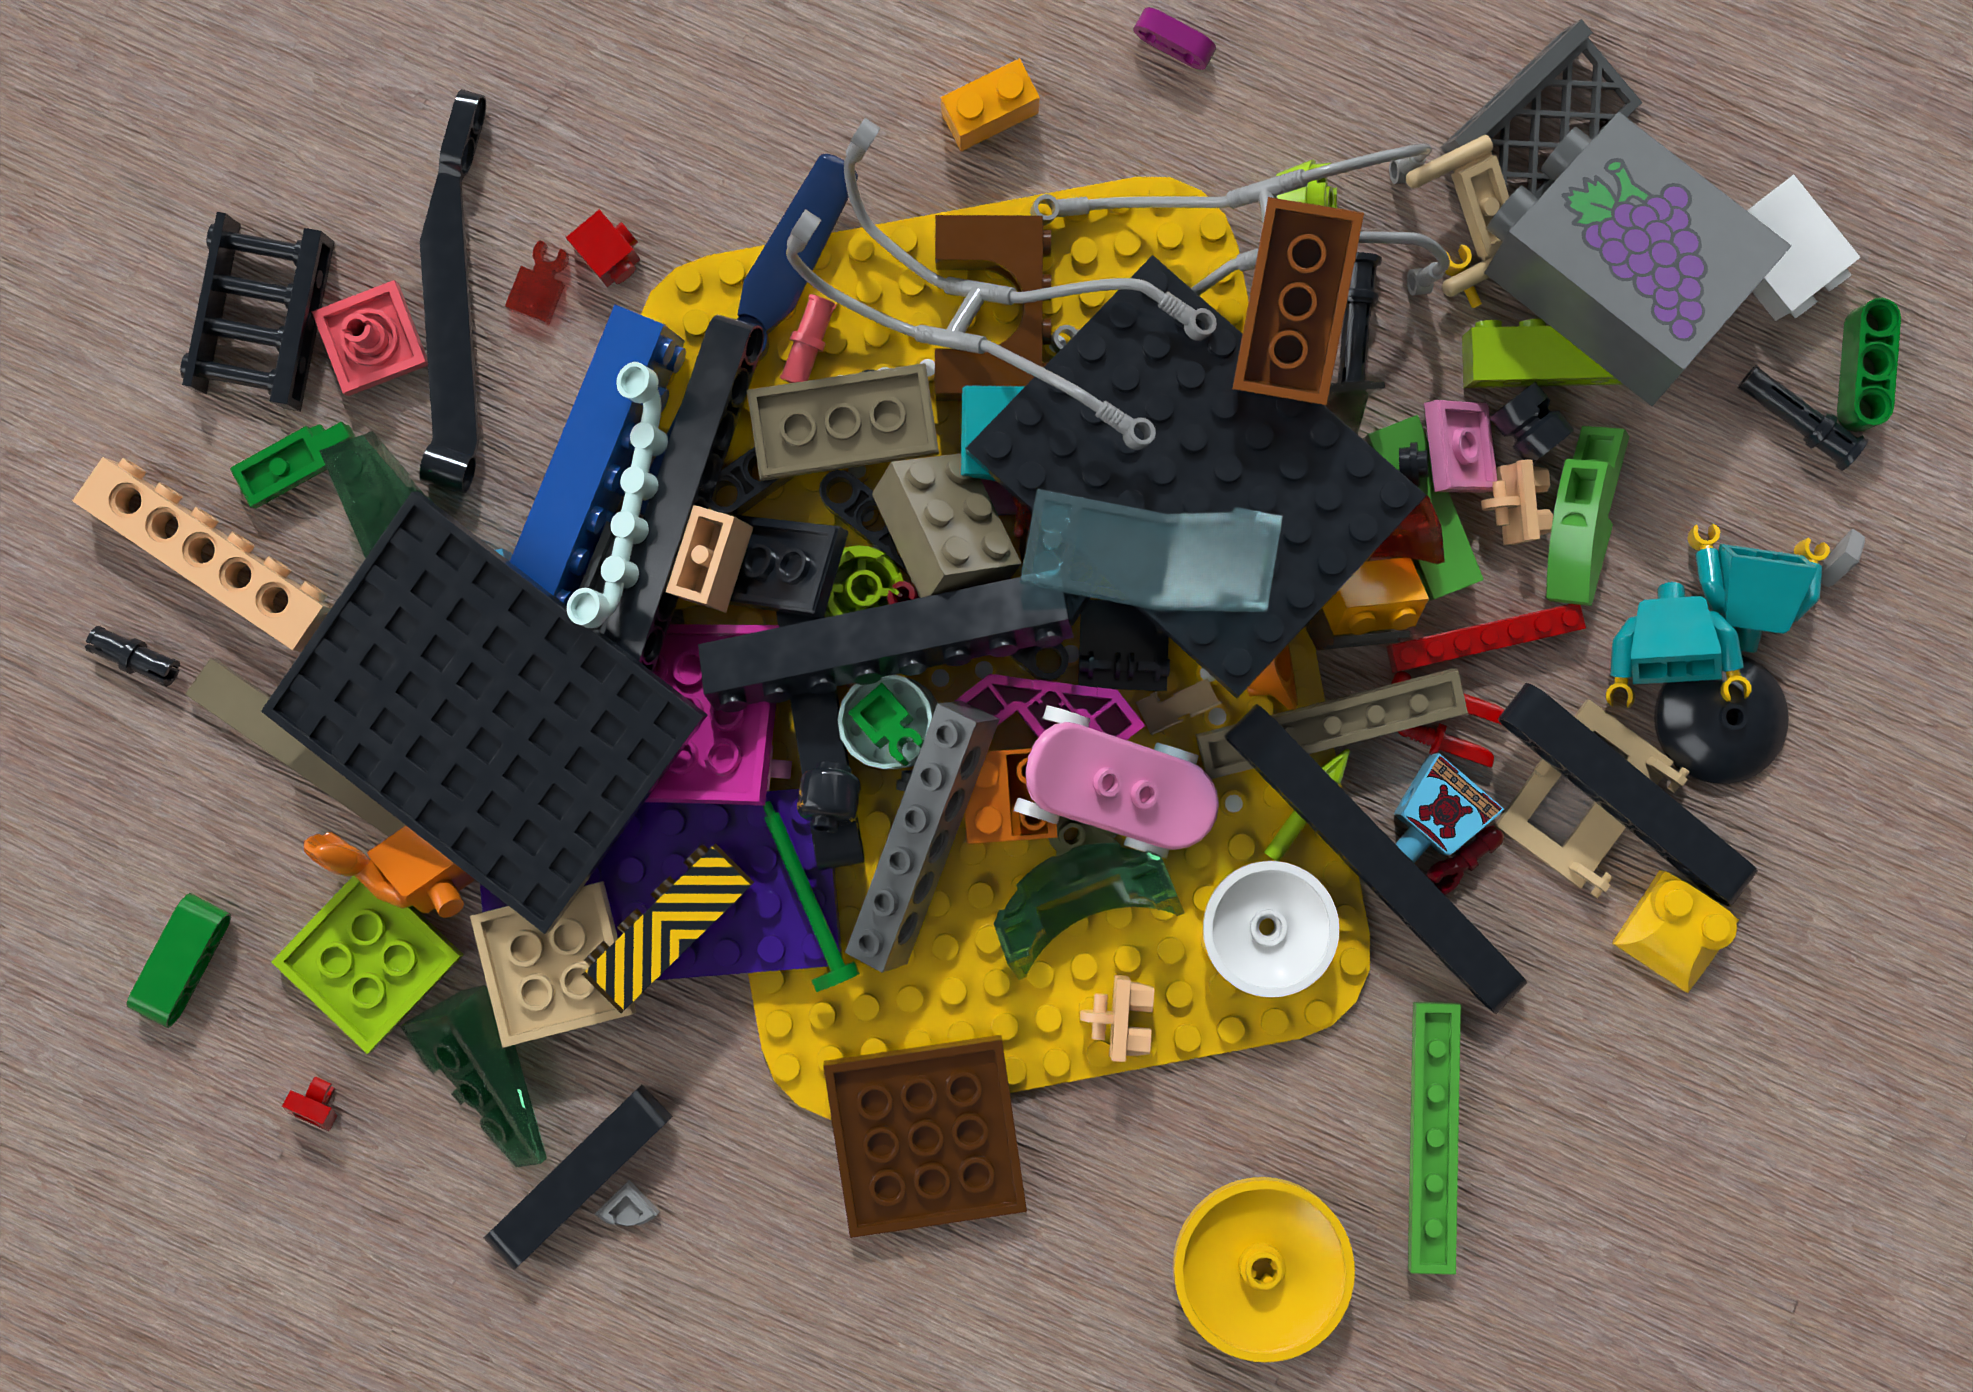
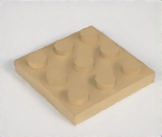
[470,881,636,1048]

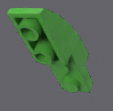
[1546,426,1630,606]

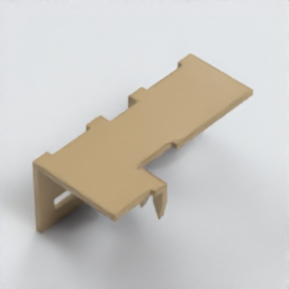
[1136,678,1222,735]

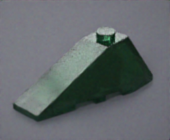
[400,985,547,1167]

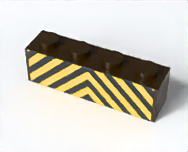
[582,843,754,1013]

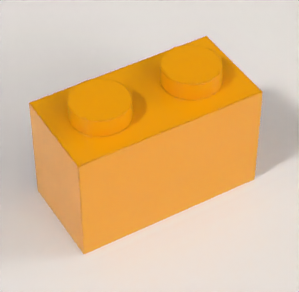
[940,58,1040,152]
[1322,557,1429,635]

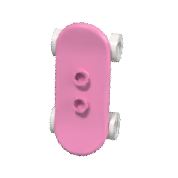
[1013,705,1219,859]

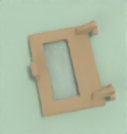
[1494,699,1690,899]

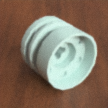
[838,675,938,769]

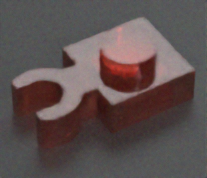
[505,240,569,325]

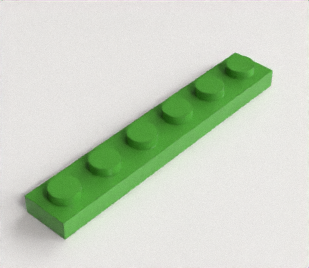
[1408,1002,1461,1274]

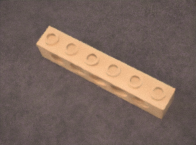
[72,457,332,652]

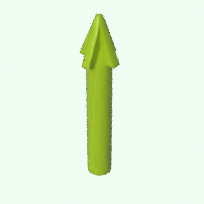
[1264,749,1350,861]

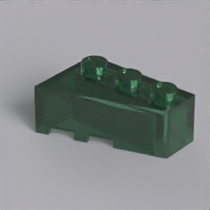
[319,431,435,558]

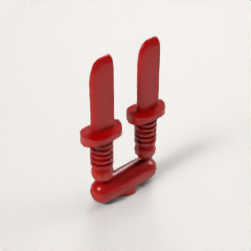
[1391,671,1504,768]

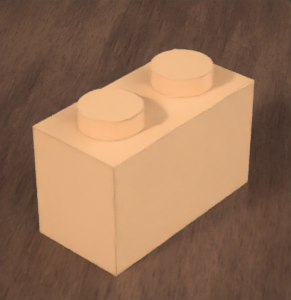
[666,505,753,613]

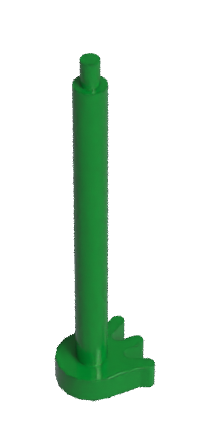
[762,801,860,992]

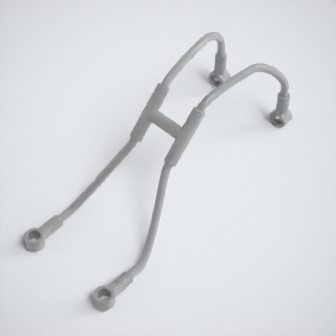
[786,118,1217,450]
[1030,143,1450,353]

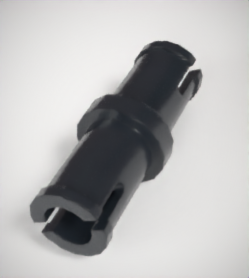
[85,626,180,687]

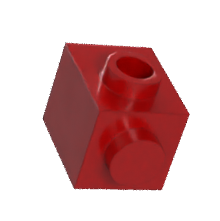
[565,209,640,288]

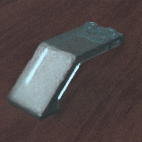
[1019,489,1283,612]

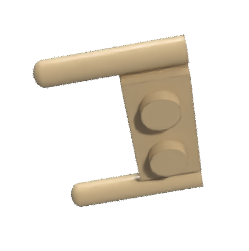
[1406,135,1509,297]

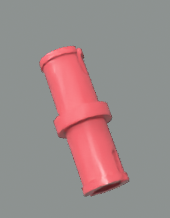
[779,294,836,383]

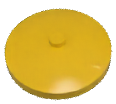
[1173,1177,1355,1362]

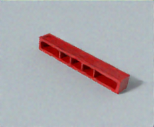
[1386,604,1586,673]

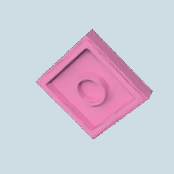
[1424,400,1497,493]

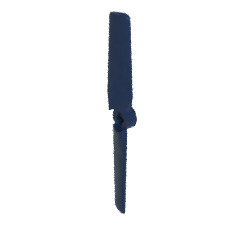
[640,154,858,516]

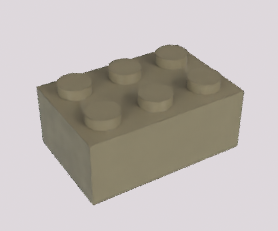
[872,453,1022,598]

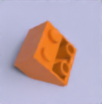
[965,748,1058,844]

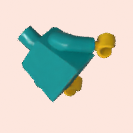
[1687,524,1830,653]
[1606,582,1751,708]

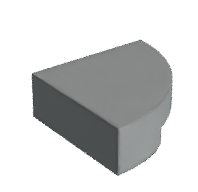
[1821,528,1865,587]
[595,1180,660,1226]

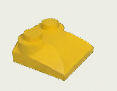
[1612,870,1739,993]

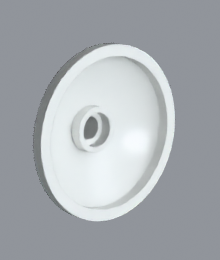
[1203,861,1339,997]

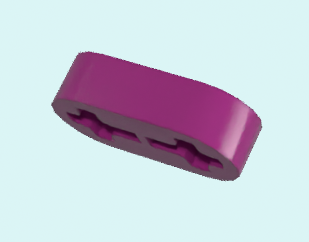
[1133,7,1216,70]

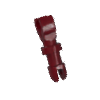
[1426,825,1504,895]

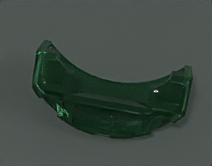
[994,843,1185,980]

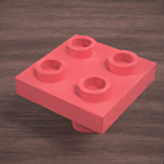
[312,280,428,396]

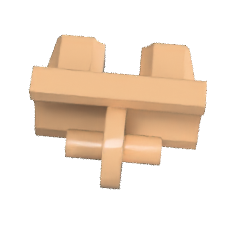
[1481,460,1553,545]
[1080,975,1154,1062]

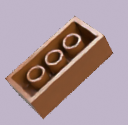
[1233,197,1364,405]

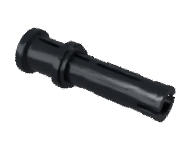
[1336,252,1382,390]
[1737,365,1869,471]

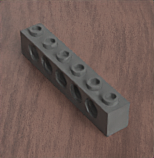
[845,701,1000,973]

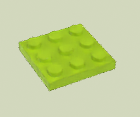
[271,876,464,1054]

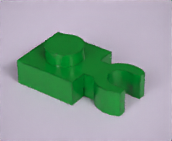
[848,682,924,766]

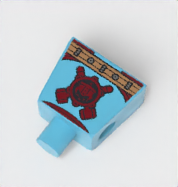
[1394,753,1504,863]

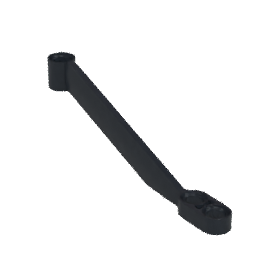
[419,89,487,493]

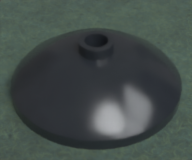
[1654,655,1789,784]

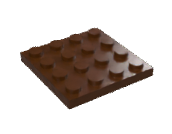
[823,1035,1027,1238]

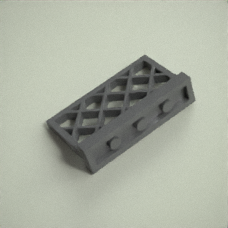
[1440,19,1643,198]

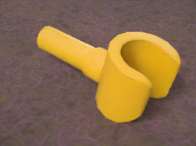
[1445,244,1482,309]

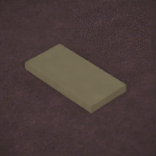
[747,363,939,481]

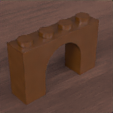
[934,215,1051,401]

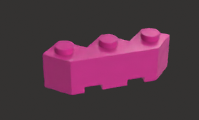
[955,674,1145,740]

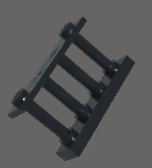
[180,212,335,412]

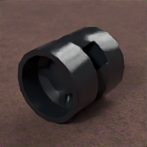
[1489,381,1574,463]

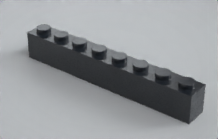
[698,569,1074,712]

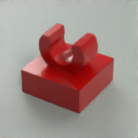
[282,1077,338,1132]

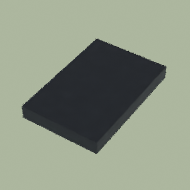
[729,515,849,618]

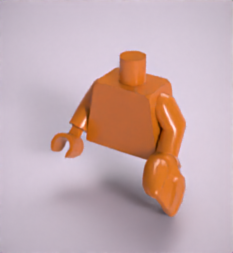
[303,826,474,918]

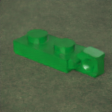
[230,422,358,509]

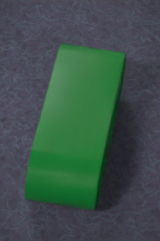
[1837,298,1901,432]
[126,893,232,1028]

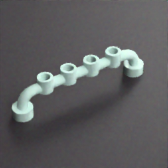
[567,362,668,628]

